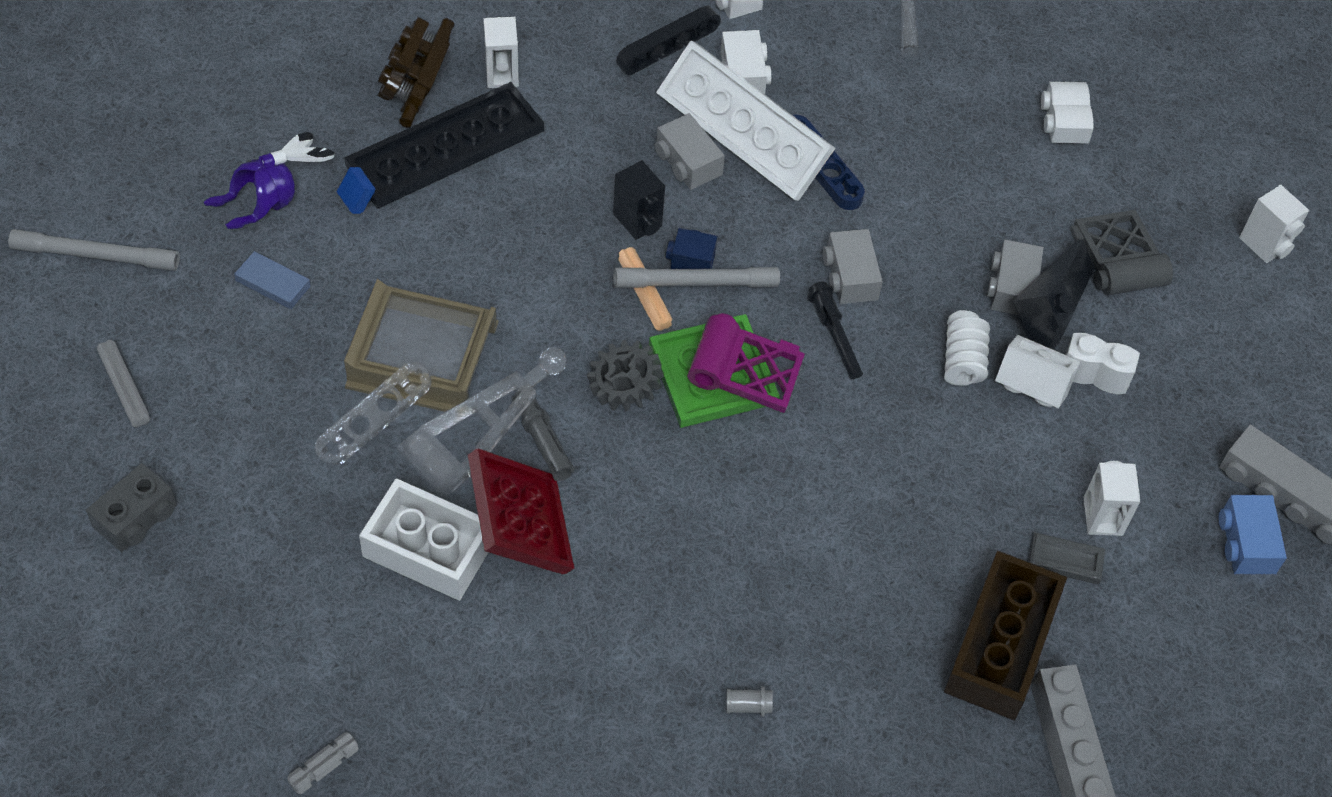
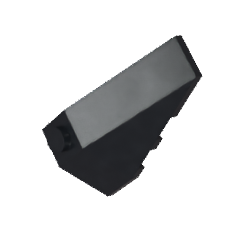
[1013,240,1095,350]

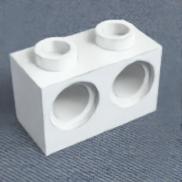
[1084,461,1140,536]

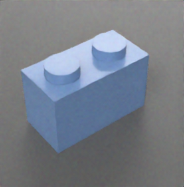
[1219,495,1287,574]

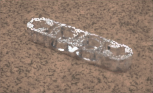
[315,362,432,465]

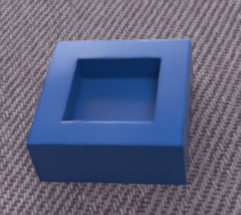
[336,167,376,214]

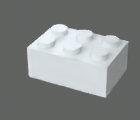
[359,478,489,601]

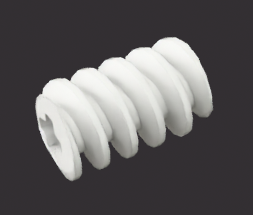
[944,310,990,386]

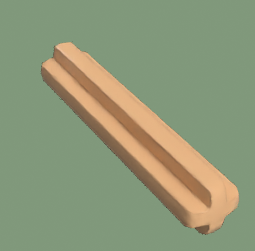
[618,247,672,331]

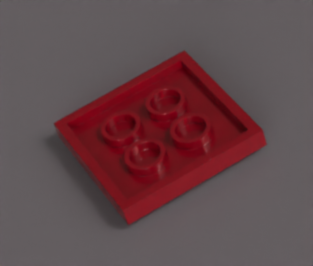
[468,448,575,574]

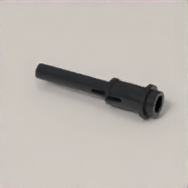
[808,282,863,380]

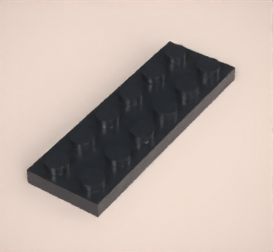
[344,82,544,209]

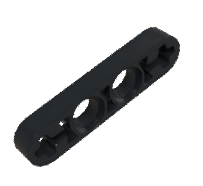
[616,6,721,75]

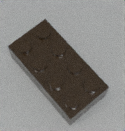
[944,550,1067,721]

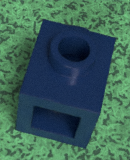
[666,228,718,269]

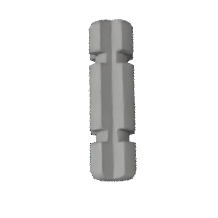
[287,732,359,794]

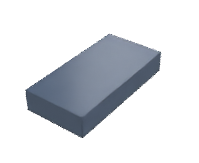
[234,251,311,309]

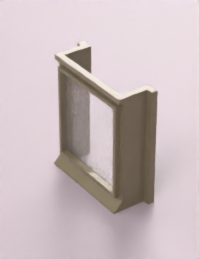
[344,278,499,417]

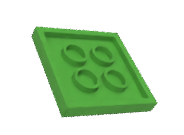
[649,314,780,428]

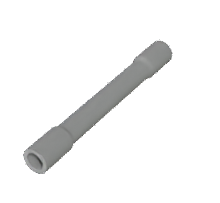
[8,229,180,271]
[613,267,780,288]

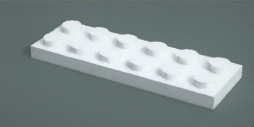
[656,40,835,201]

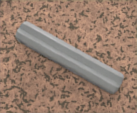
[97,340,150,428]

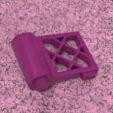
[688,313,805,413]

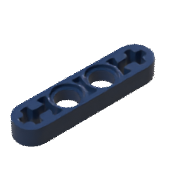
[793,115,865,210]

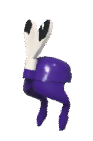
[204,132,335,229]

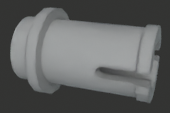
[727,686,773,717]

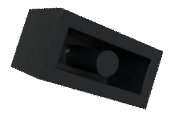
[613,160,665,240]

